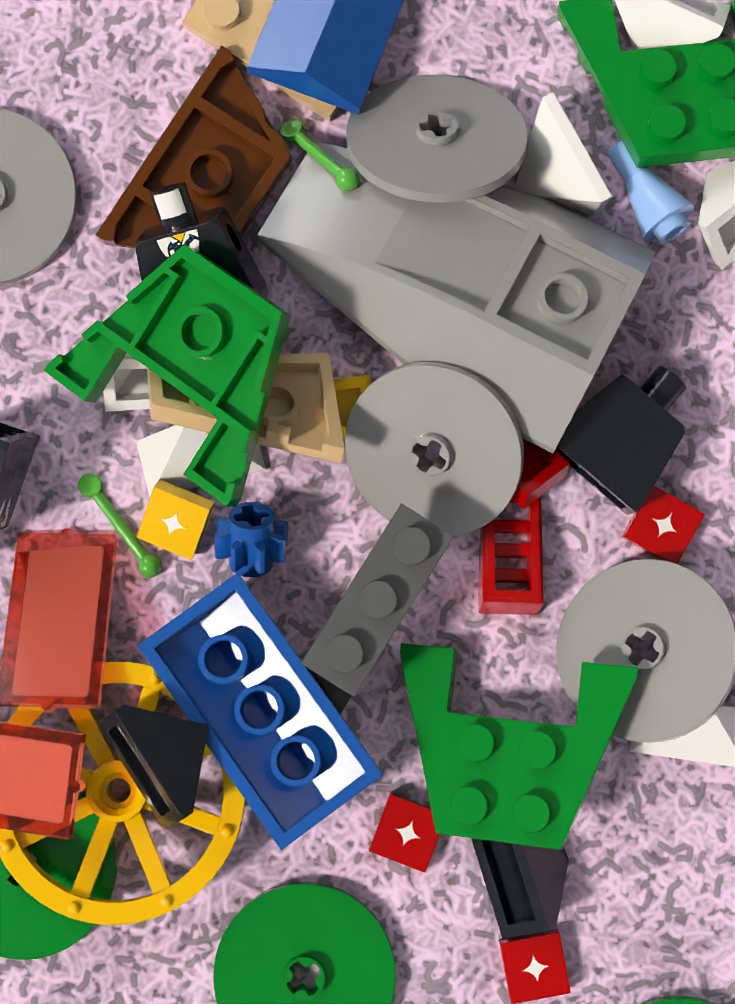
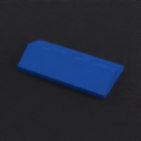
[246,0,405,115]
[137,572,384,850]

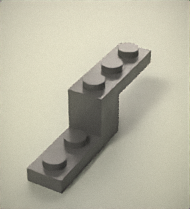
[301,503,454,714]

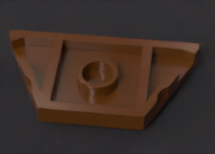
[95,45,292,248]

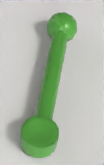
[280,119,359,191]
[78,474,162,578]

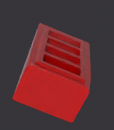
[478,496,544,615]

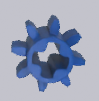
[214,502,288,577]

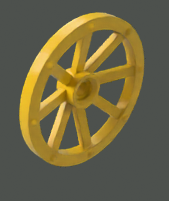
[0,662,246,925]

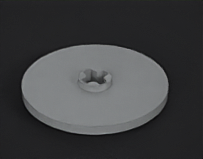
[346,75,528,203]
[0,109,78,285]
[345,362,524,536]
[556,559,735,743]

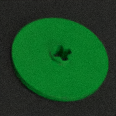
[0,785,117,960]
[213,882,396,1004]

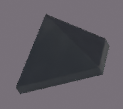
[98,704,209,829]
[471,838,569,939]

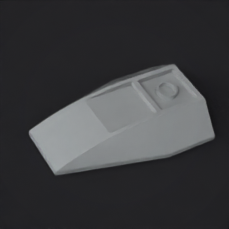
[257,142,656,453]

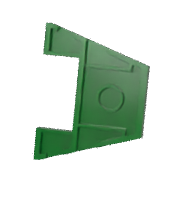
[557,0,735,168]
[44,244,291,507]
[400,643,639,850]

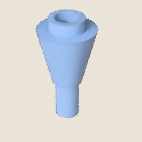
[607,141,694,244]

